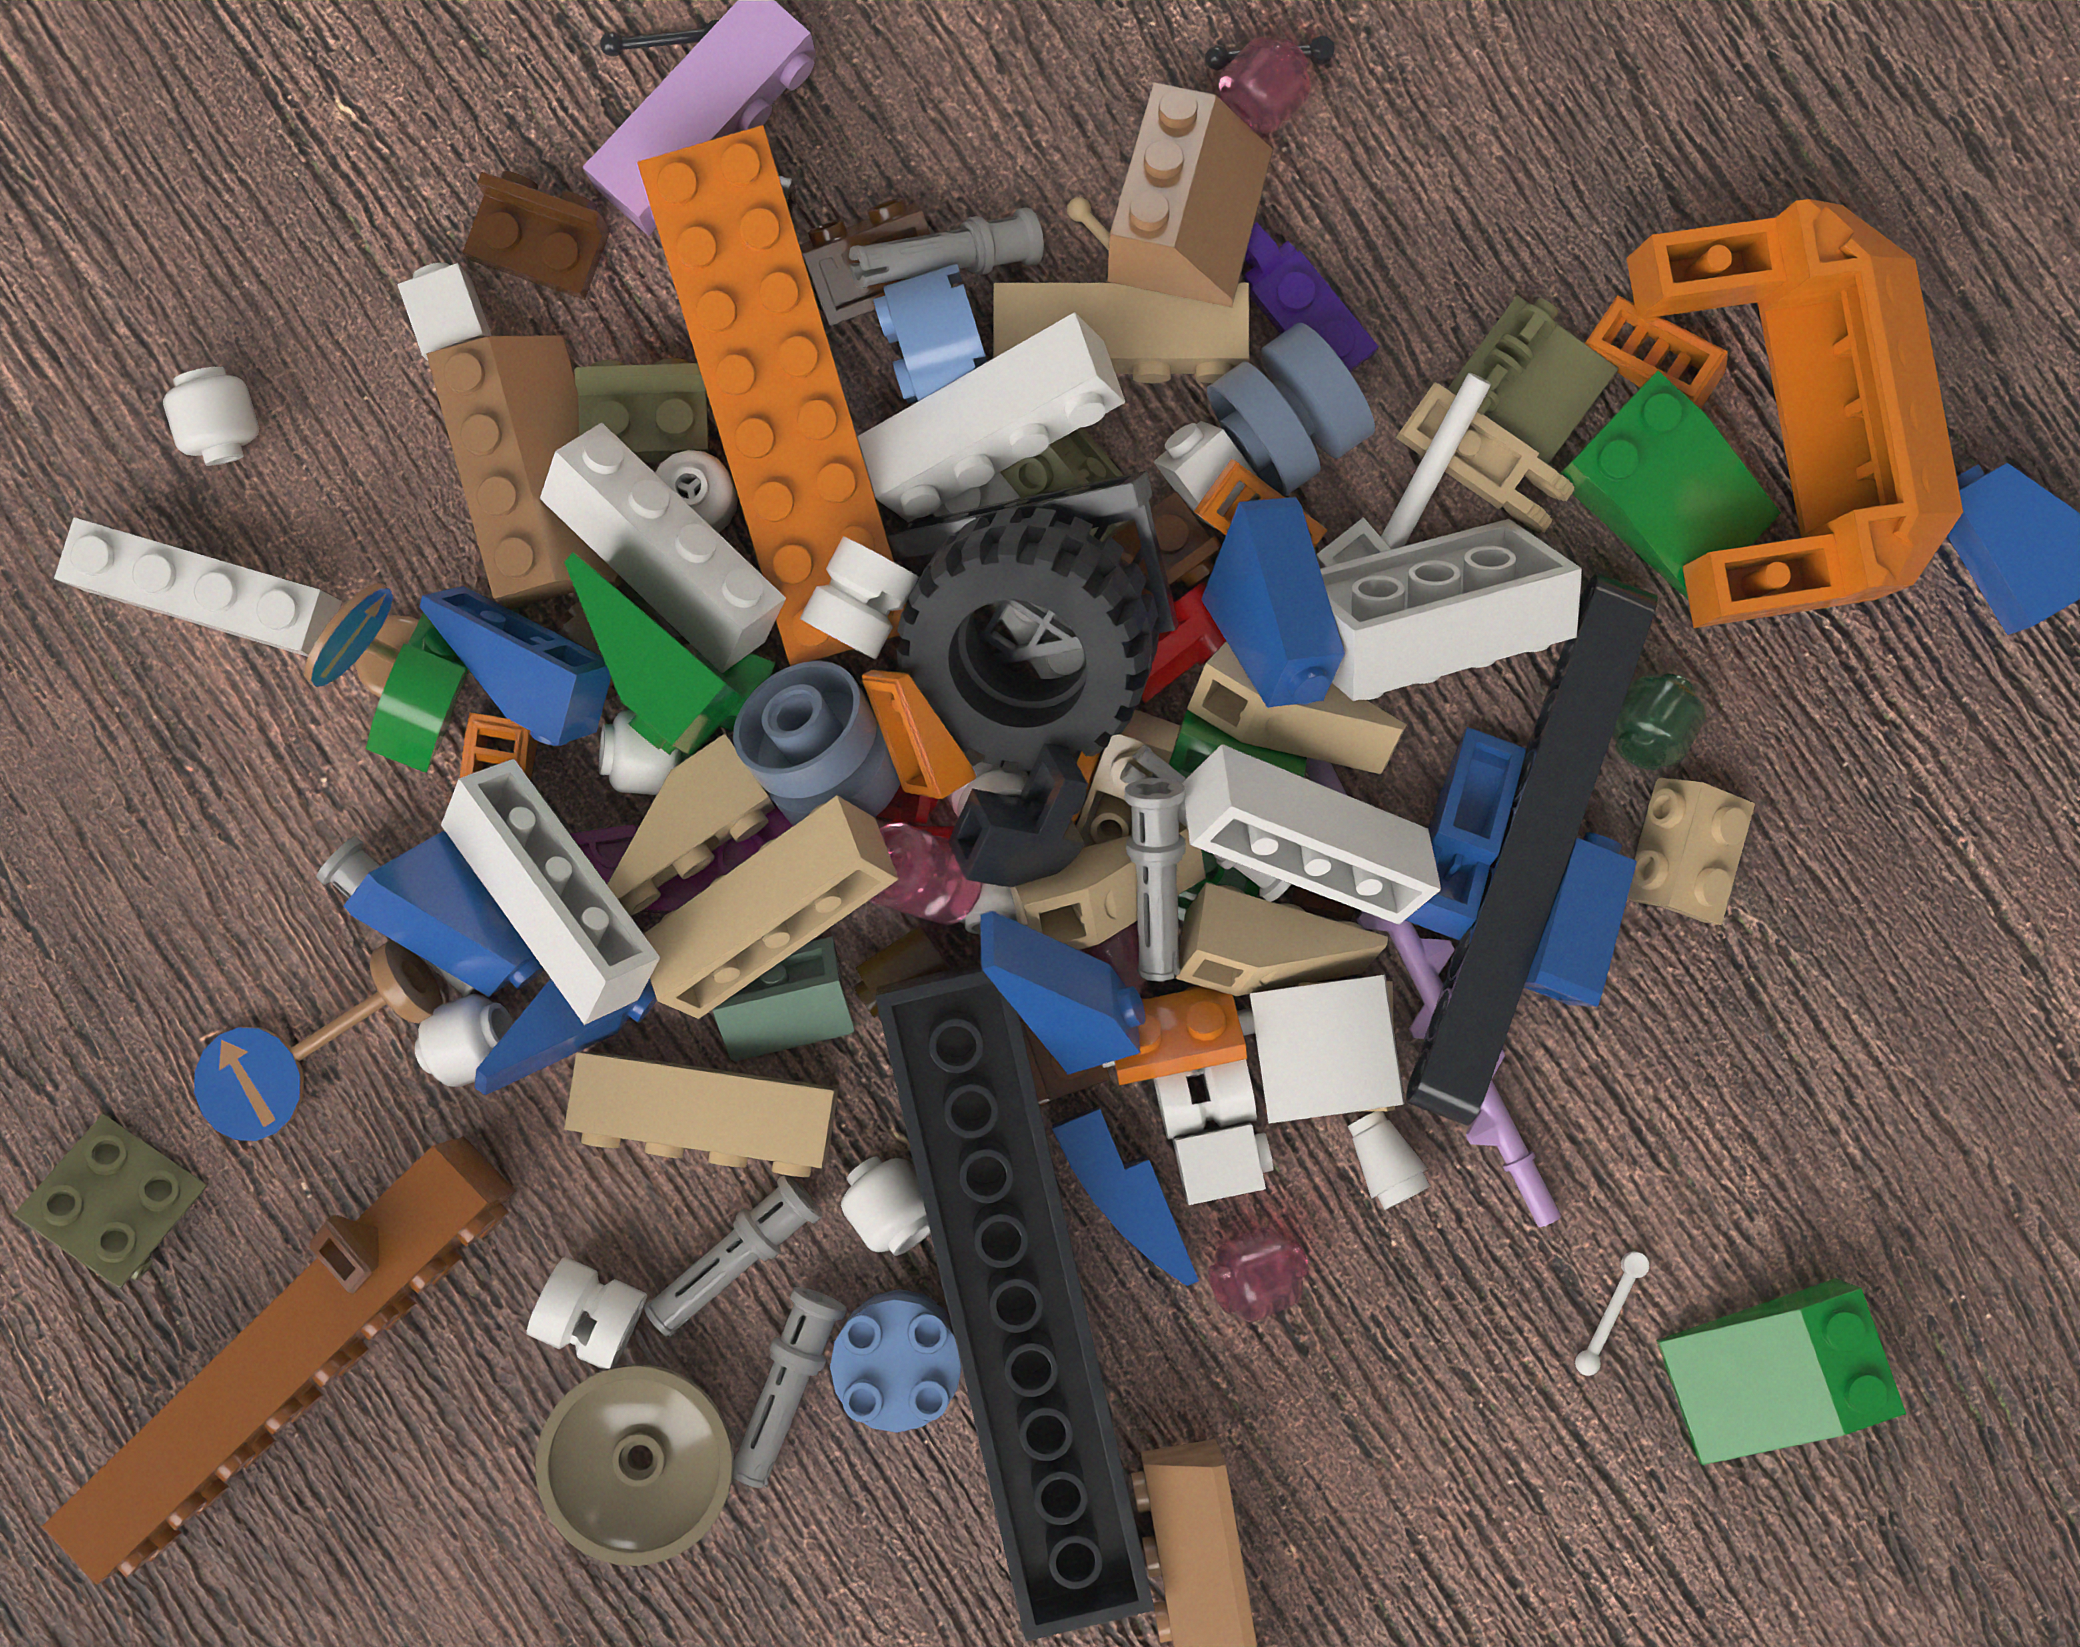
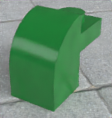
[366,613,470,773]

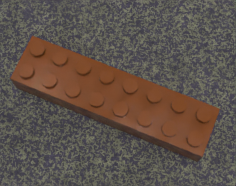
[41,1136,516,1586]

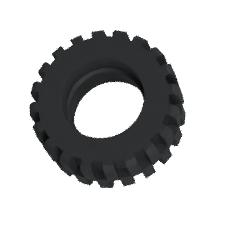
[897,508,1159,771]

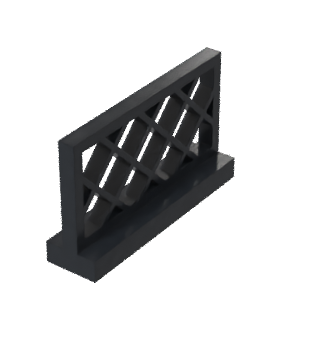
[887,470,1179,665]

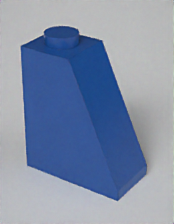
[1947,463,2080,635]
[1201,497,1345,708]
[344,830,545,997]
[1524,832,1637,1007]

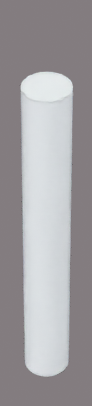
[1381,373,1491,550]

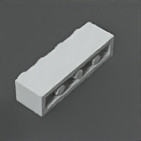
[857,312,1125,523]
[540,423,786,673]
[54,517,342,657]
[1182,745,1441,925]
[441,759,660,1025]

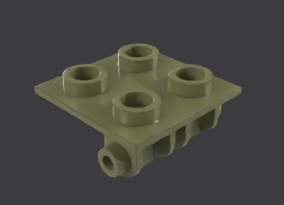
[1447,295,1619,464]
[13,1114,207,1290]

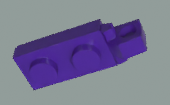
[1243,222,1379,373]

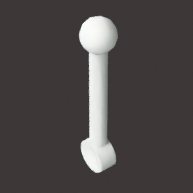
[1575,1251,1649,1376]

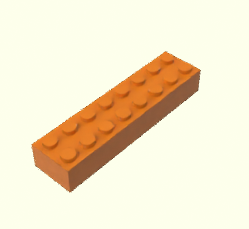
[637,125,907,666]

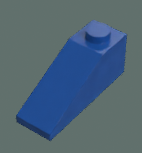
[420,586,611,746]
[980,911,1145,1074]
[475,978,657,1095]

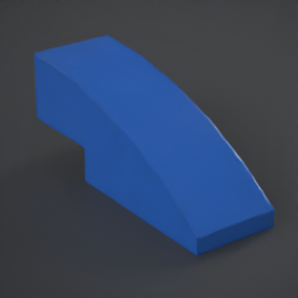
[1405,727,1526,940]
[1052,1105,1199,1286]

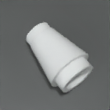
[1348,1111,1430,1210]

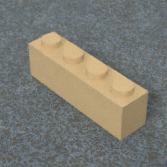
[993,283,1249,383]
[643,795,899,1019]
[564,1050,839,1177]

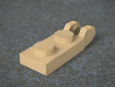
[1396,382,1575,533]

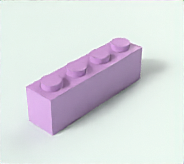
[583,0,816,236]

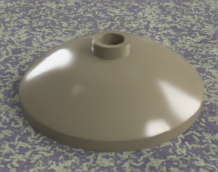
[535,1364,734,1566]

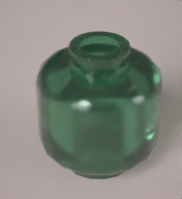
[1612,673,1707,770]

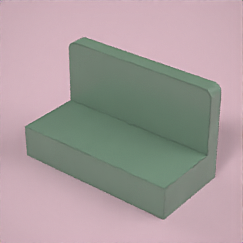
[712,937,854,1061]

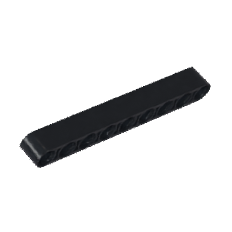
[1406,572,1658,1126]

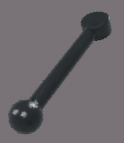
[600,20,719,57]
[1205,36,1335,71]

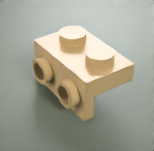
[1627,778,1755,925]

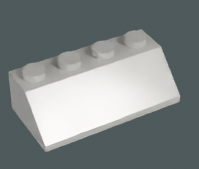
[1320,519,1582,701]

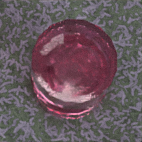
[870,822,983,925]

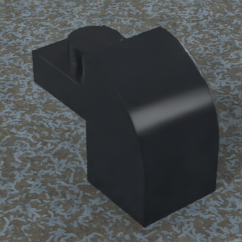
[948,743,1088,887]

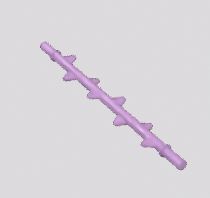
[1305,758,1561,1227]

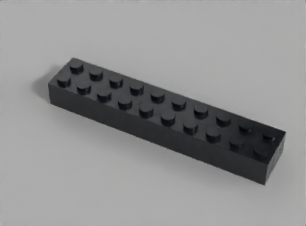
[875,963,1155,1642]

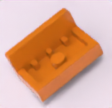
[1114,985,1247,1085]

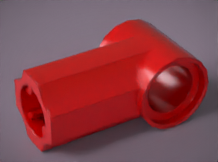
[1140,582,1226,705]

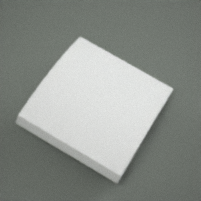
[1250,975,1405,1123]

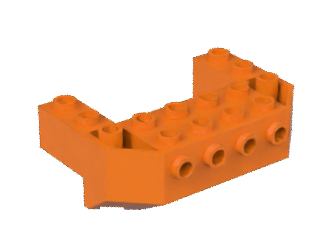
[1626,199,1963,628]

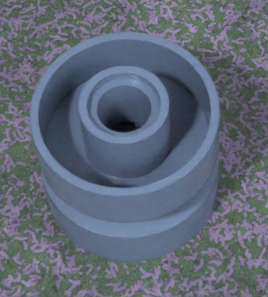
[1207,322,1375,497]
[733,661,900,826]

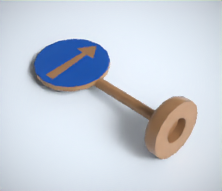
[304,583,419,697]
[194,939,443,1141]

